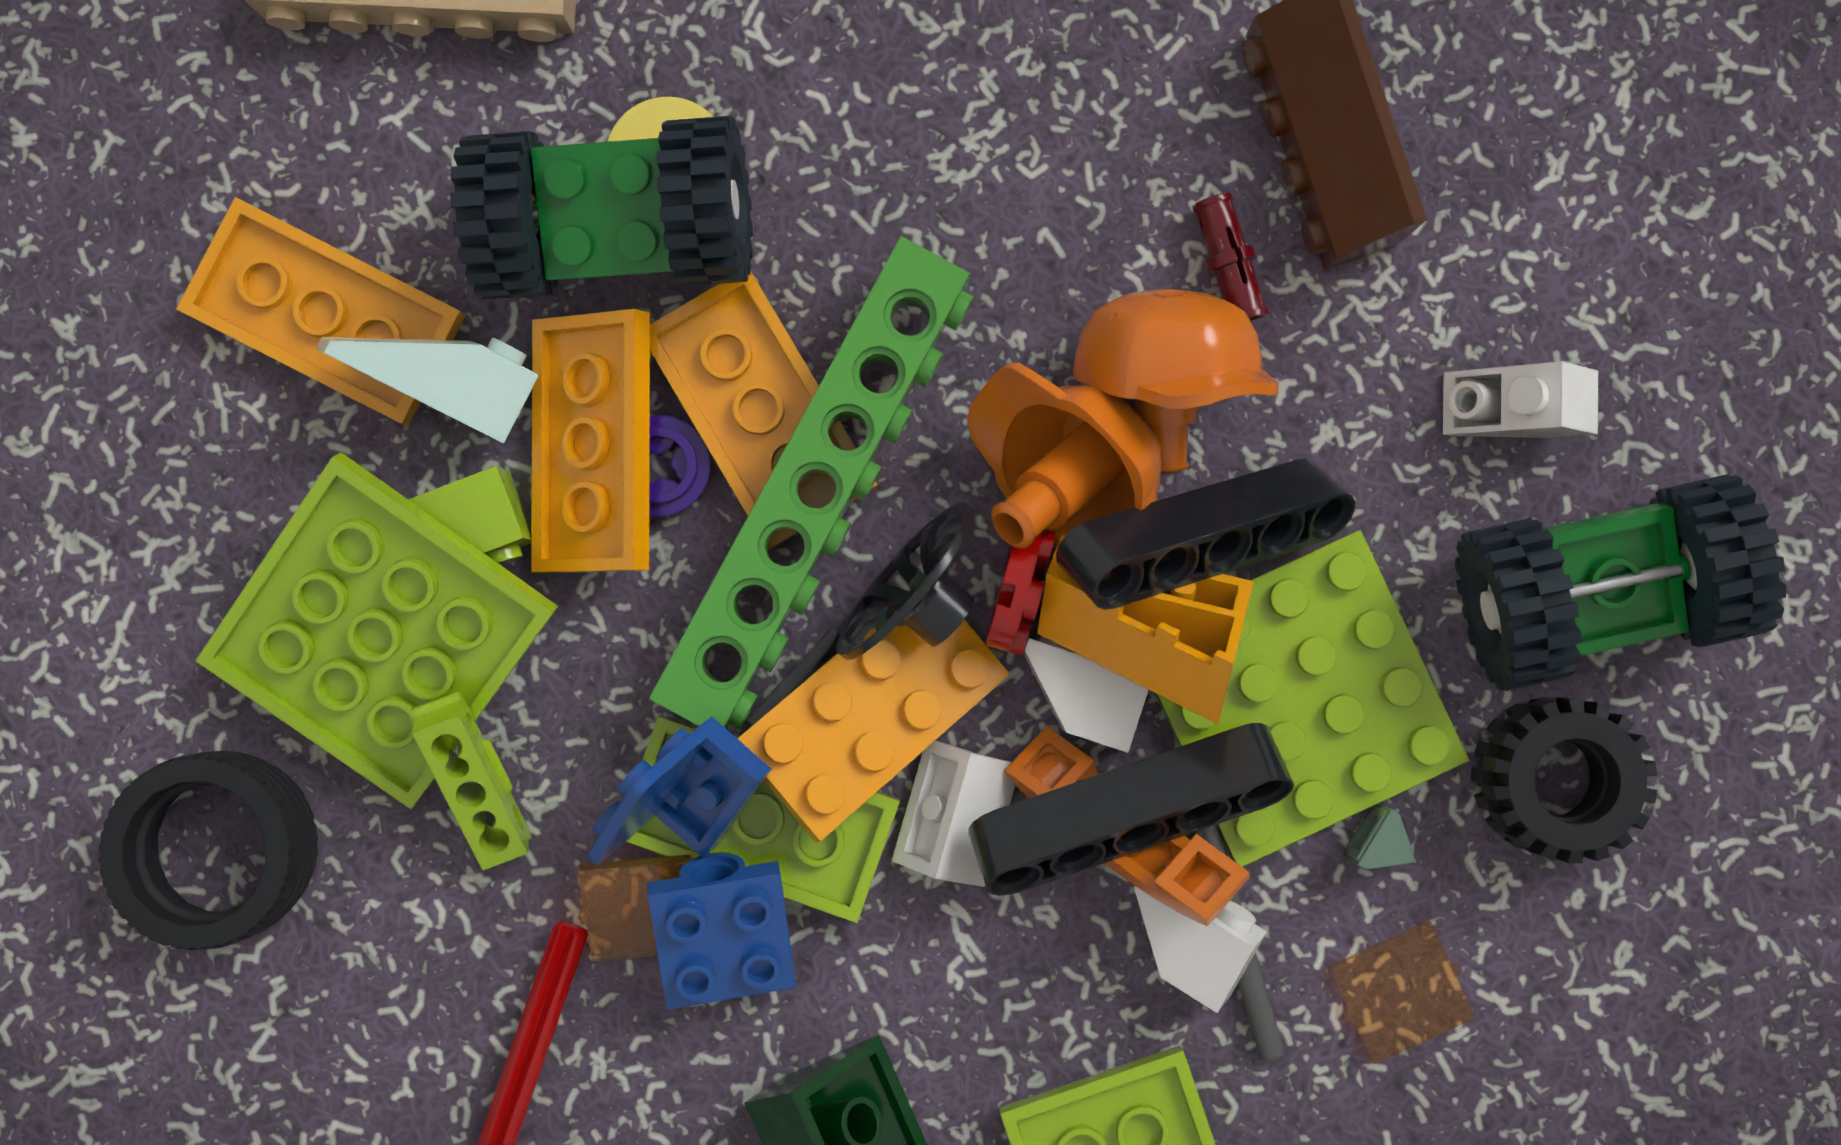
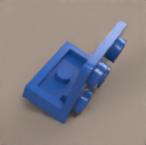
[587,716,771,866]

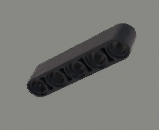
[1056,458,1356,610]
[968,723,1294,896]

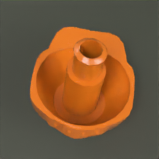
[1072,289,1279,475]
[967,363,1161,549]

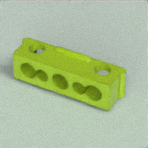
[412,691,532,871]

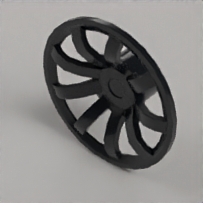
[836,502,974,660]

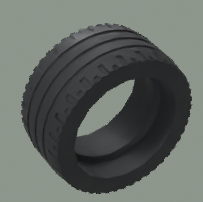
[98,751,318,950]

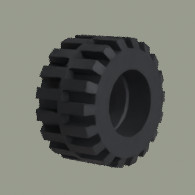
[1471,697,1658,863]

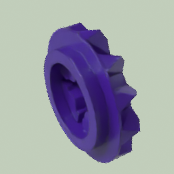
[649,415,711,517]

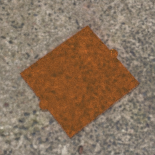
[576,854,691,961]
[1328,920,1475,1064]

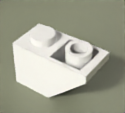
[1443,361,1598,438]
[1023,636,1149,753]
[1134,886,1267,1013]

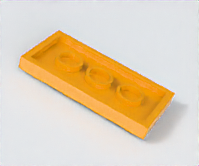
[176,197,466,426]
[650,272,878,551]
[531,309,650,573]
[737,619,1010,843]

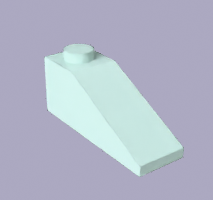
[316,337,539,444]

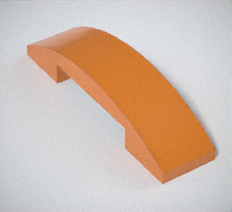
[1005,726,1250,927]

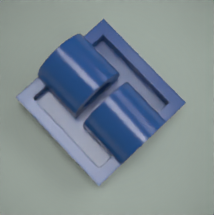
[647,852,796,1010]

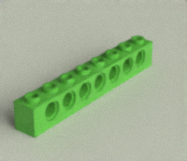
[649,236,974,730]

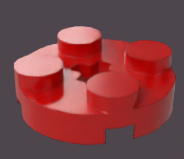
[985,529,1056,655]

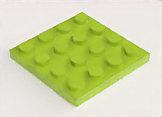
[195,452,559,809]
[1155,529,1470,867]

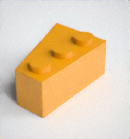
[1037,535,1254,724]

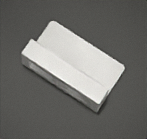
[892,740,1015,887]

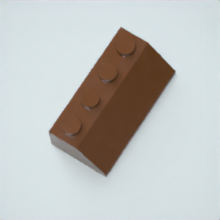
[1241,0,1427,270]

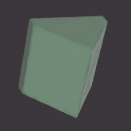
[1343,804,1416,870]

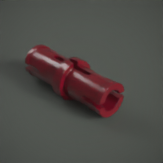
[1192,192,1269,322]

